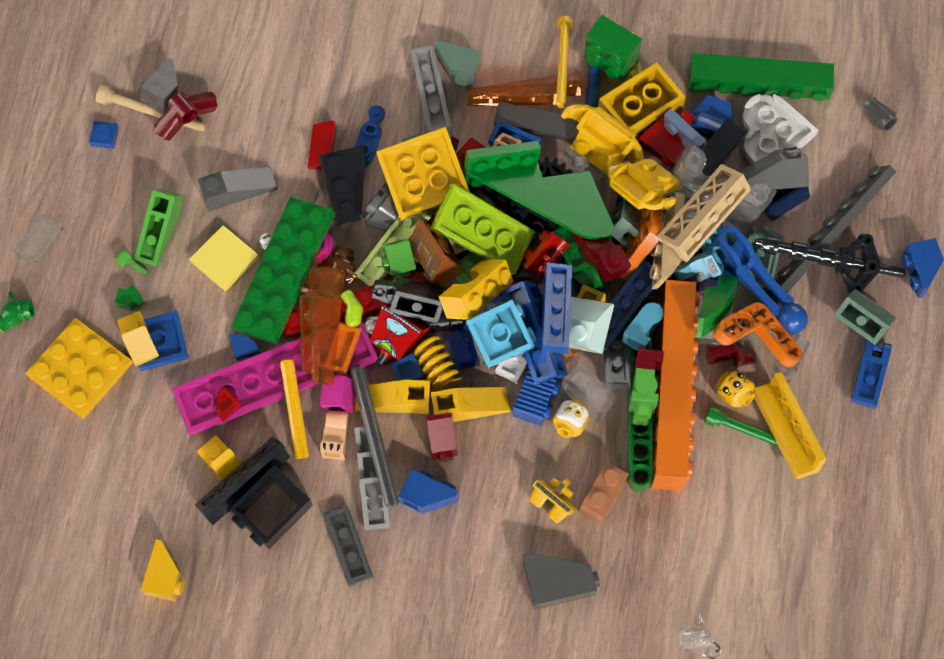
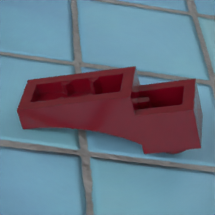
[570,231,632,283]

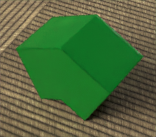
[114,285,144,311]

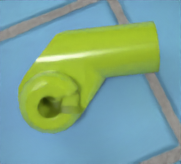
[341,290,363,327]

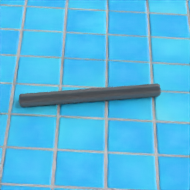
[351,366,399,509]

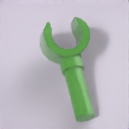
[114,250,148,275]

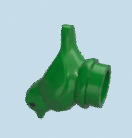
[0,291,35,333]

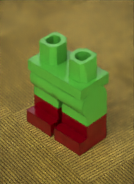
[628,349,664,425]

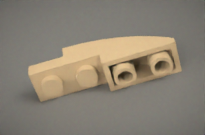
[650,192,693,290]

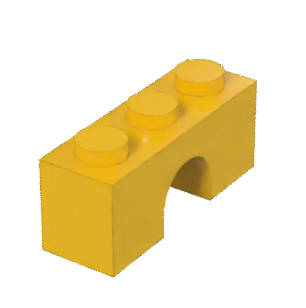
[439,259,513,320]

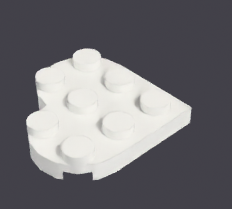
[741,94,819,164]

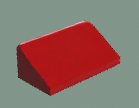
[308,121,337,170]

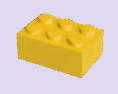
[598,62,686,140]

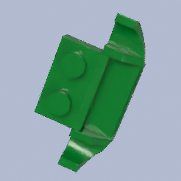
[554,223,613,292]

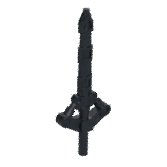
[754,234,906,294]

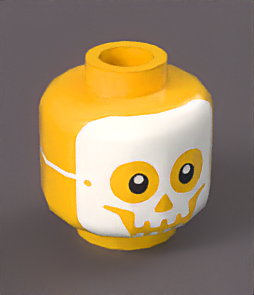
[552,399,589,438]

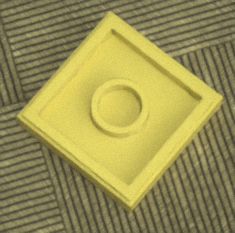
[189,226,259,292]

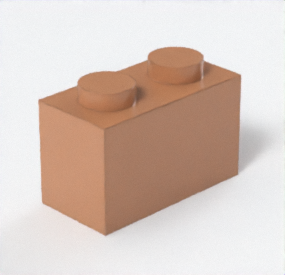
[580,462,629,525]

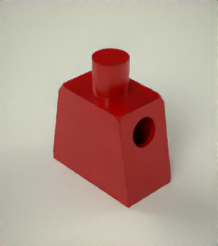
[639,110,694,171]

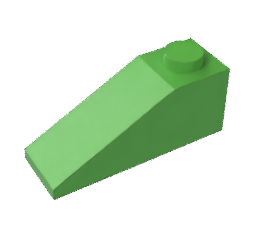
[134,189,185,267]

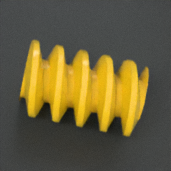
[414,336,463,392]

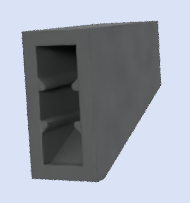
[522,553,600,609]

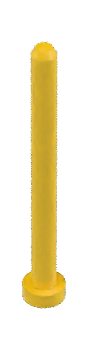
[556,16,573,108]

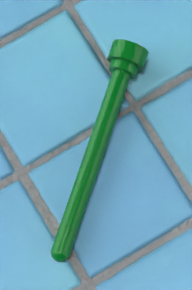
[704,404,779,447]

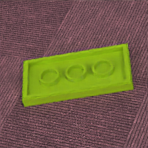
[430,183,535,275]

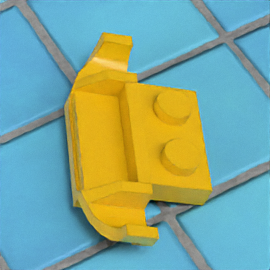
[561,104,644,176]
[607,153,681,210]

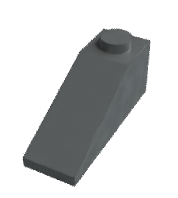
[198,167,277,211]

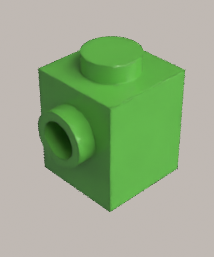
[381,239,416,278]

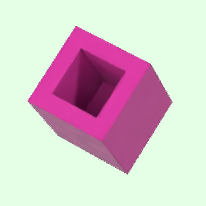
[320,373,356,413]

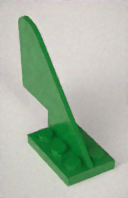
[462,141,614,240]

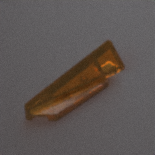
[467,71,582,106]
[300,267,345,385]

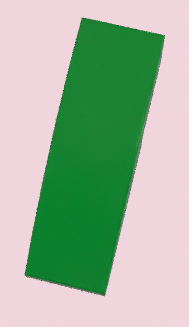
[696,274,739,338]

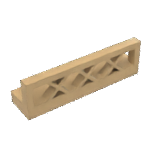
[657,164,751,262]

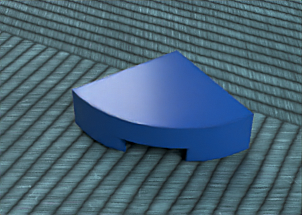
[229,334,260,360]

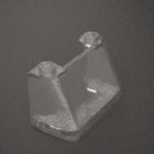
[667,143,777,232]

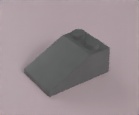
[728,145,809,191]

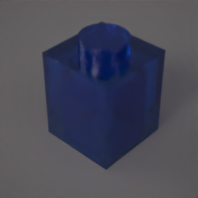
[448,329,480,371]

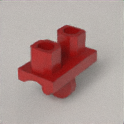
[523,230,570,279]

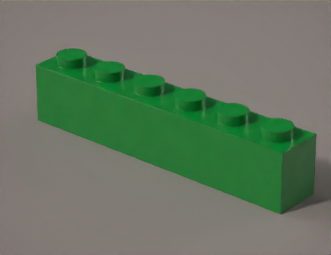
[688,53,834,101]

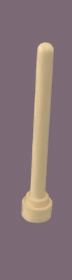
[96,84,205,131]

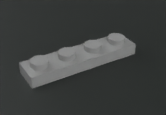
[410,45,451,132]

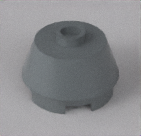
[359,182,399,231]

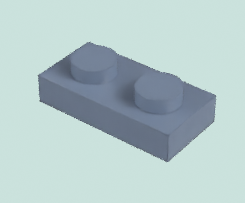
[664,108,706,155]

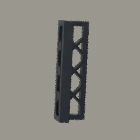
[195,437,290,525]

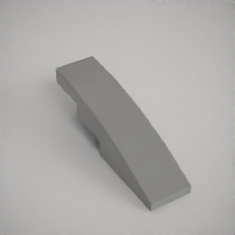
[354,425,391,531]

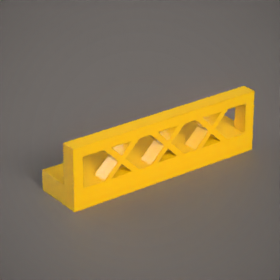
[753,372,827,479]

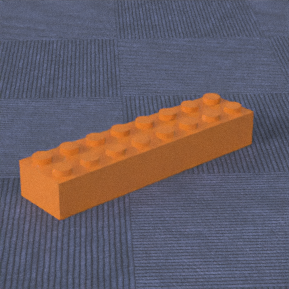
[651,280,700,491]

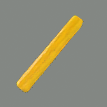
[280,359,309,459]

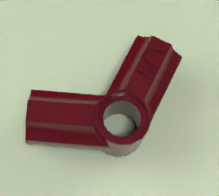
[154,91,218,141]

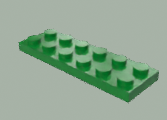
[231,197,335,344]

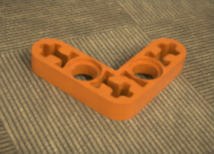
[617,208,663,282]
[713,302,803,367]

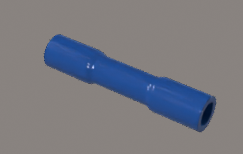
[585,63,600,108]

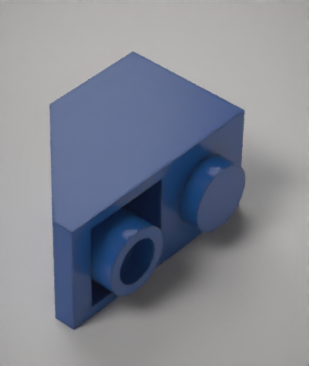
[901,238,944,298]
[398,469,459,514]

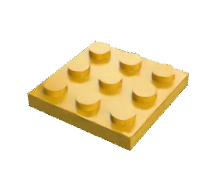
[376,127,470,221]
[25,318,133,420]

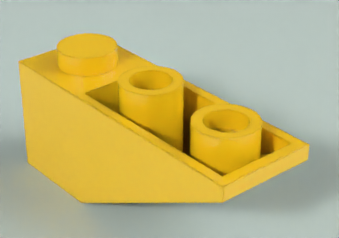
[354,380,431,414]
[431,387,510,422]

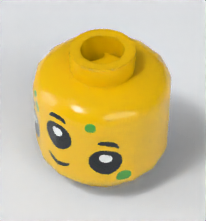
[716,371,755,408]

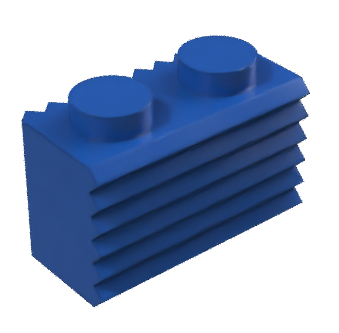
[513,368,561,426]

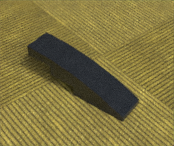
[667,119,746,205]

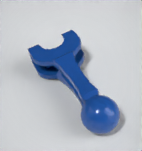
[715,226,808,335]

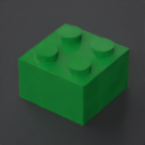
[584,15,642,83]

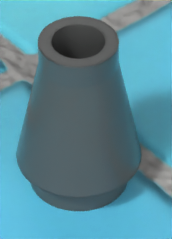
[863,97,898,132]

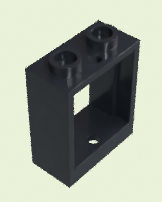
[230,465,313,549]

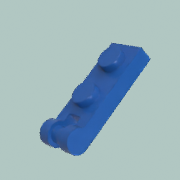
[850,339,892,409]

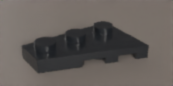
[319,145,366,226]

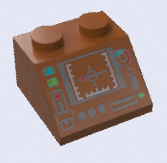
[409,219,465,287]

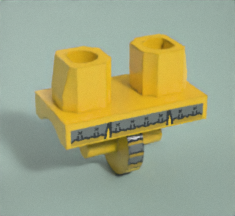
[528,477,577,523]

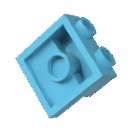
[466,300,536,368]

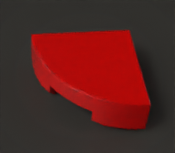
[216,386,242,422]

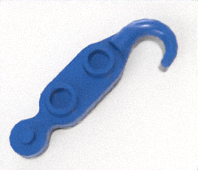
[355,105,385,168]

